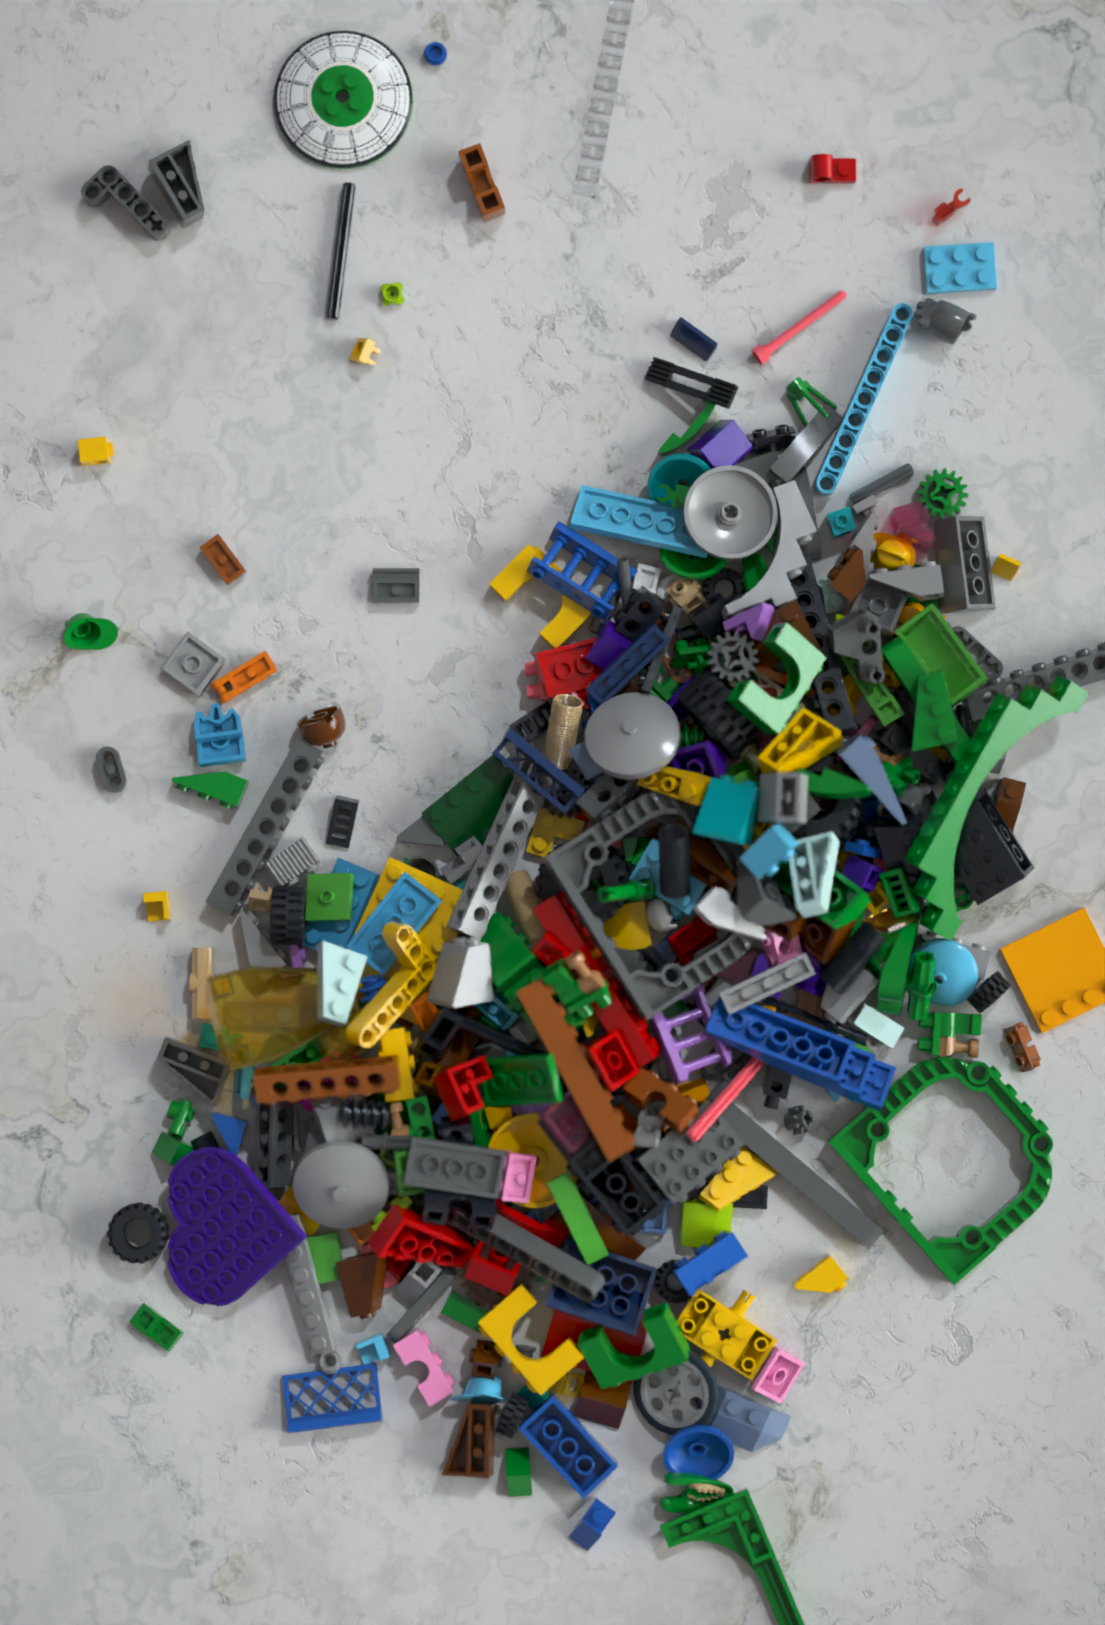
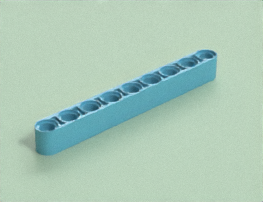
[815,303,913,497]

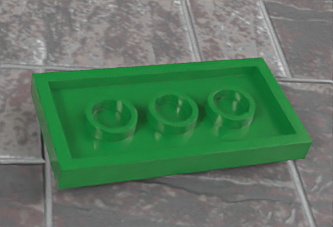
[480,1054,564,1106]

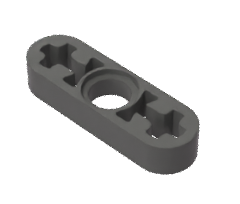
[952,626,1003,679]

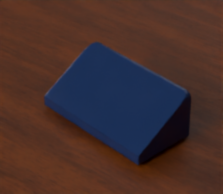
[670,317,718,362]

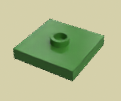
[305,873,354,922]

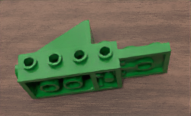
[466,912,587,1041]

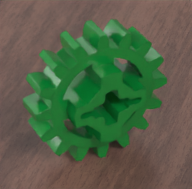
[917,468,969,519]

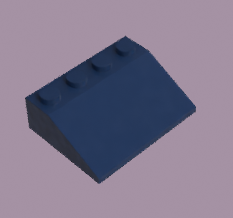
[545,1238,658,1337]

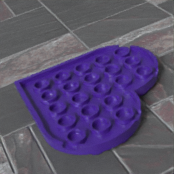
[167,1147,308,1306]

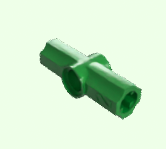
[905,951,937,1021]

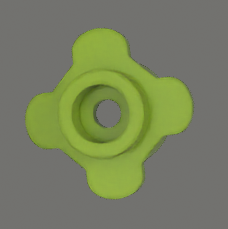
[380,282,405,307]

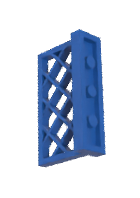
[282,1363,384,1433]

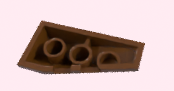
[719,600,820,671]

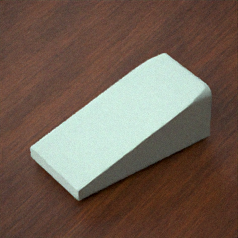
[852,1004,905,1048]

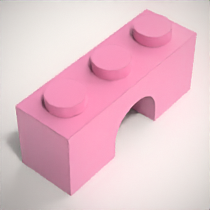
[393,1328,456,1407]

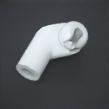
[655,574,679,604]

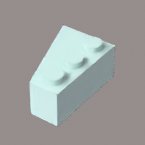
[789,832,839,918]
[316,941,367,1027]

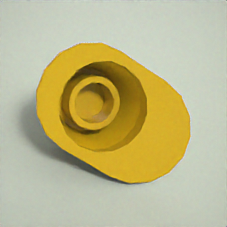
[870,532,916,572]

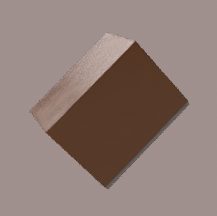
[574,1370,632,1429]

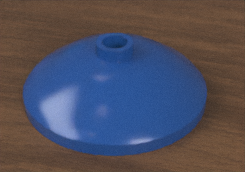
[663,1425,734,1479]

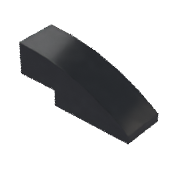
[414,1007,464,1061]

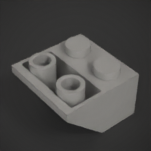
[758,773,808,824]

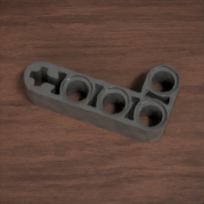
[81,165,170,241]

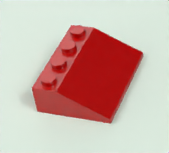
[541,1309,647,1383]

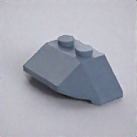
[695,1385,791,1452]

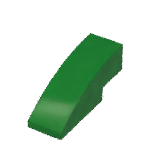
[797,768,872,799]

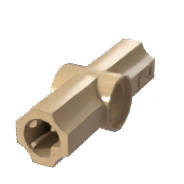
[189,948,215,1019]

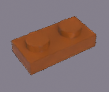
[199,534,247,586]

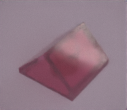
[538,1093,593,1155]

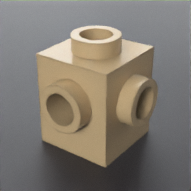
[666,577,706,614]

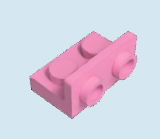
[498,1149,537,1203]

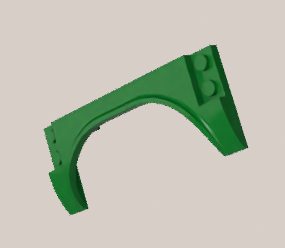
[660,1488,805,1625]

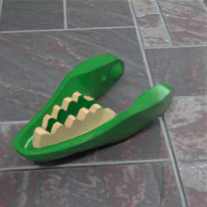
[659,1472,733,1513]

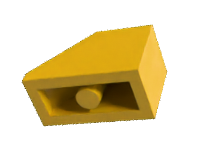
[792,1254,848,1293]

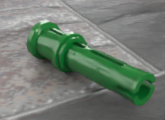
[597,878,656,903]

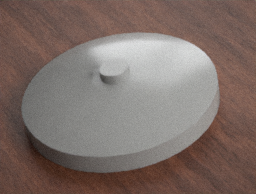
[683,465,778,560]
[585,692,680,779]
[293,1141,389,1229]

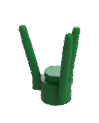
[786,377,837,427]

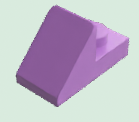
[723,603,774,641]

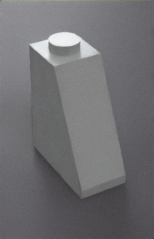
[821,950,880,1024]

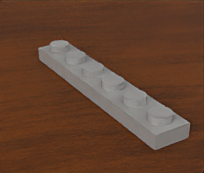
[286,1213,336,1356]

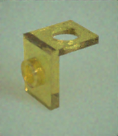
[548,1372,585,1397]

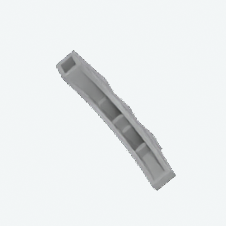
[721,480,817,620]

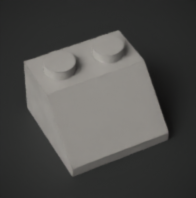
[311,1094,374,1143]

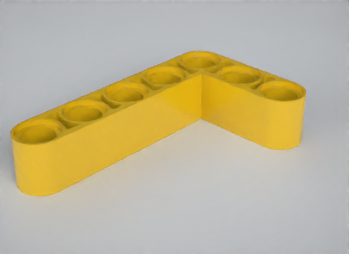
[346,922,437,1047]

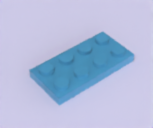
[303,858,381,951]
[346,871,442,976]

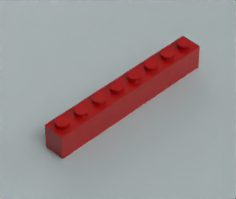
[533,891,661,1068]

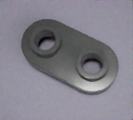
[96,747,127,793]

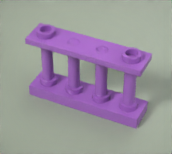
[648,983,732,1086]

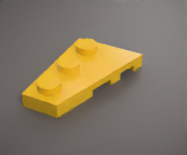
[698,1146,778,1212]

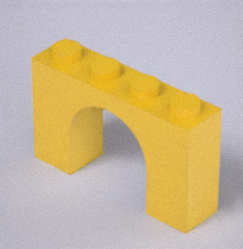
[489,544,593,648]
[478,1283,584,1395]

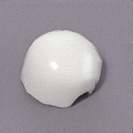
[646,898,678,933]

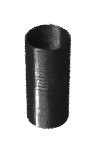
[658,824,691,899]
[819,921,887,995]

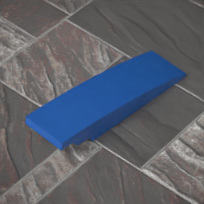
[705,991,897,1111]

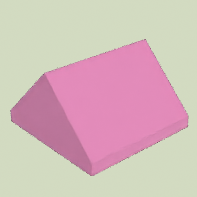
[749,1345,805,1404]

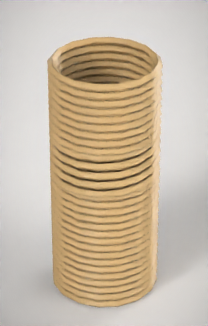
[543,694,583,770]
[504,870,546,945]

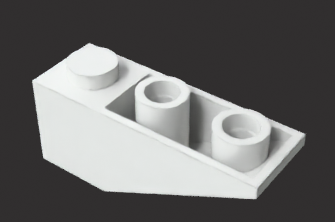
[692,887,767,941]

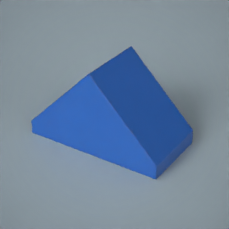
[210,1112,248,1155]

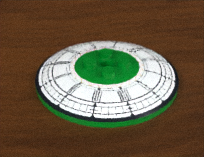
[274,31,413,169]

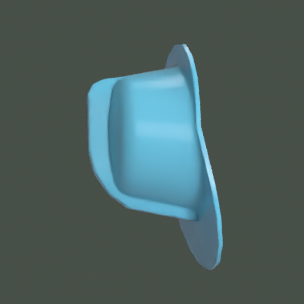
[450,1376,507,1403]

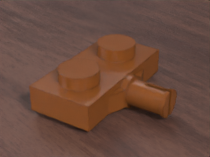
[782,990,824,1030]

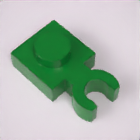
[657,484,690,509]

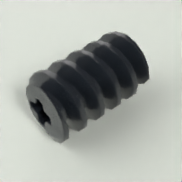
[339,1098,391,1131]

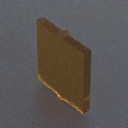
[861,907,919,933]

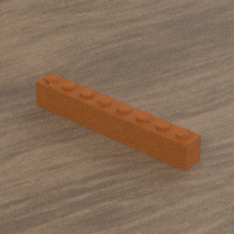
[516,978,636,1163]

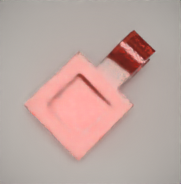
[932,188,971,227]

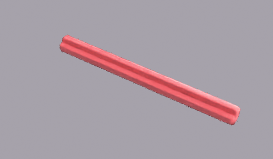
[686,1057,765,1142]

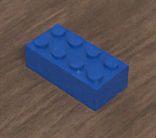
[518,1393,618,1499]

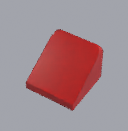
[386,1256,415,1282]

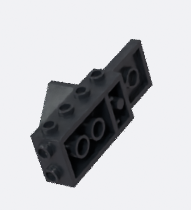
[537,1095,664,1236]

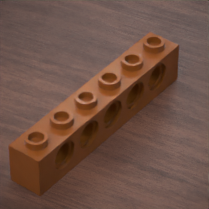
[253,1055,401,1105]

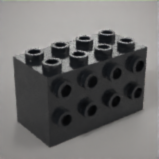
[954,788,1035,905]

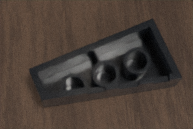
[874,815,925,913]

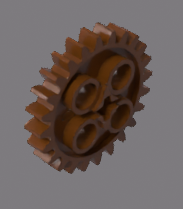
[458,1240,535,1310]

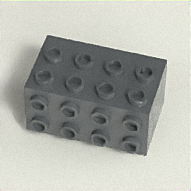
[631,1100,744,1207]

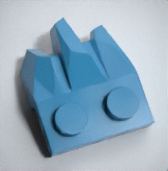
[194,703,246,767]

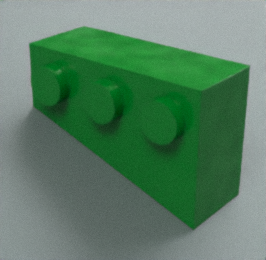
[912,669,959,751]

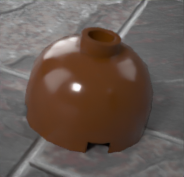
[297,706,346,749]

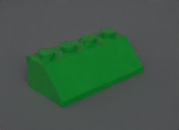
[773,860,871,930]

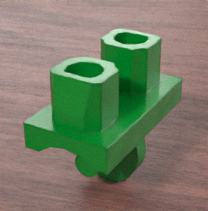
[672,638,713,675]

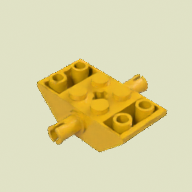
[676,1289,777,1380]

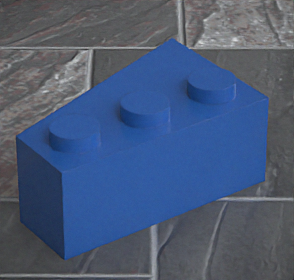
[671,1230,748,1297]

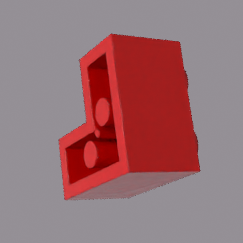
[433,1055,493,1121]

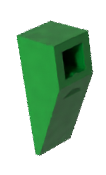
[171,772,249,810]

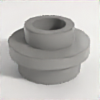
[318,1351,342,1374]

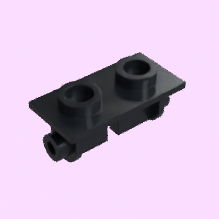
[747,424,796,455]

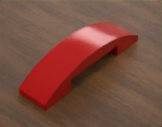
[496,1198,568,1247]

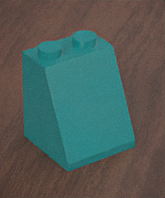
[693,775,760,845]

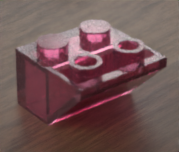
[889,501,936,553]

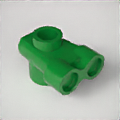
[167,1099,195,1139]

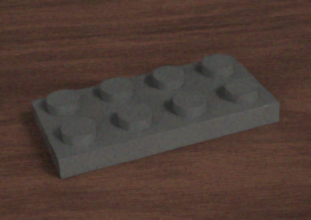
[403,1136,506,1199]

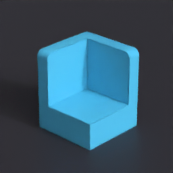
[355,1333,391,1365]

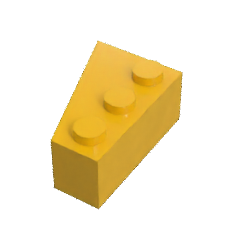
[758,707,843,774]
[377,1027,419,1102]

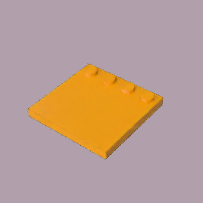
[999,908,1105,1033]

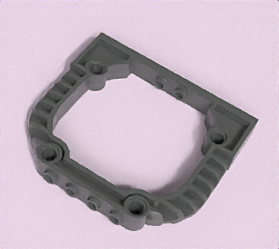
[542,792,754,1020]

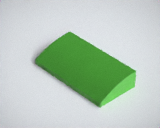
[894,603,988,708]

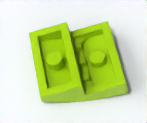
[679,1199,733,1248]

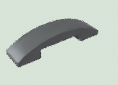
[790,467,821,560]

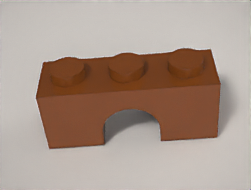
[458,143,506,222]
[623,1067,699,1136]

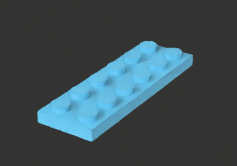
[570,485,708,558]

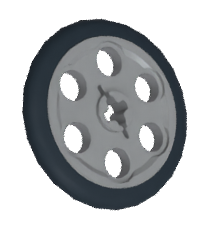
[633,1351,719,1435]

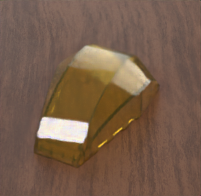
[207,966,361,1071]

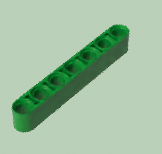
[881,636,971,765]

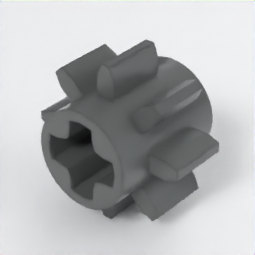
[783,1105,813,1135]

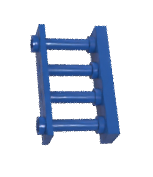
[527,521,638,621]

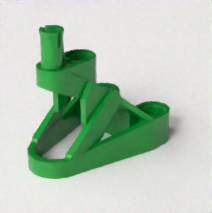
[841,913,920,1016]

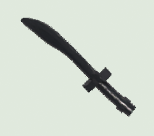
[760,998,867,1044]

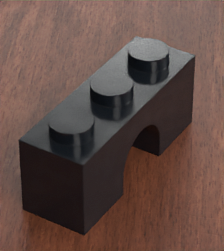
[874,722,948,784]
[421,1188,496,1230]

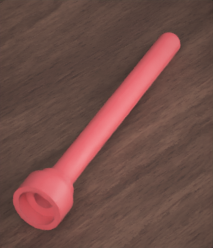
[751,291,847,365]

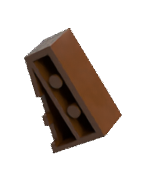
[442,1401,496,1478]

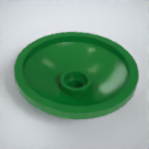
[660,548,728,580]

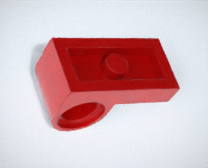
[809,154,856,183]

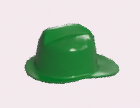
[63,613,118,650]

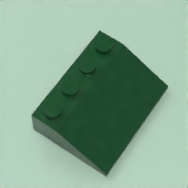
[422,755,524,862]

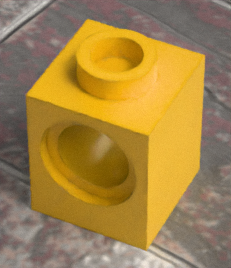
[78,436,114,466]

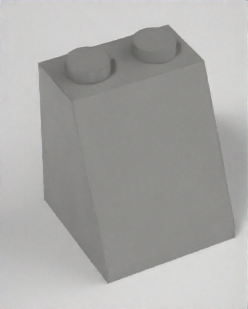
[427,936,493,1008]

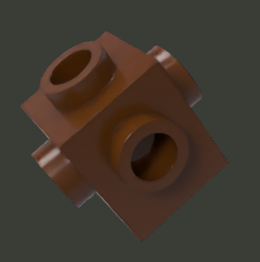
[469,1339,503,1380]

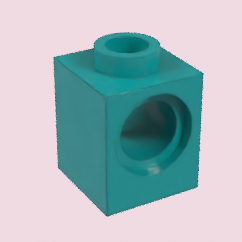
[825,507,857,540]

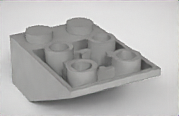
[869,562,944,601]

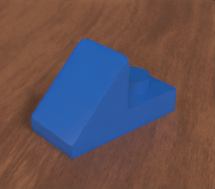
[569,1498,616,1551]

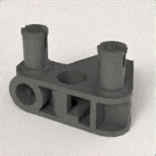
[828,608,885,683]

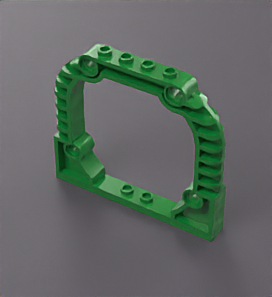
[827,1057,1053,1285]

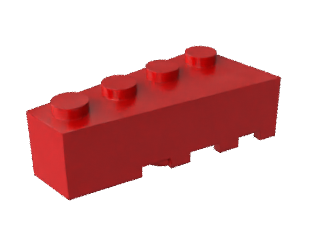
[368,1204,476,1268]

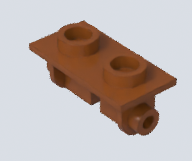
[1003,1021,1041,1073]

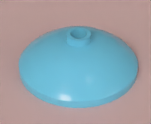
[908,938,979,1006]

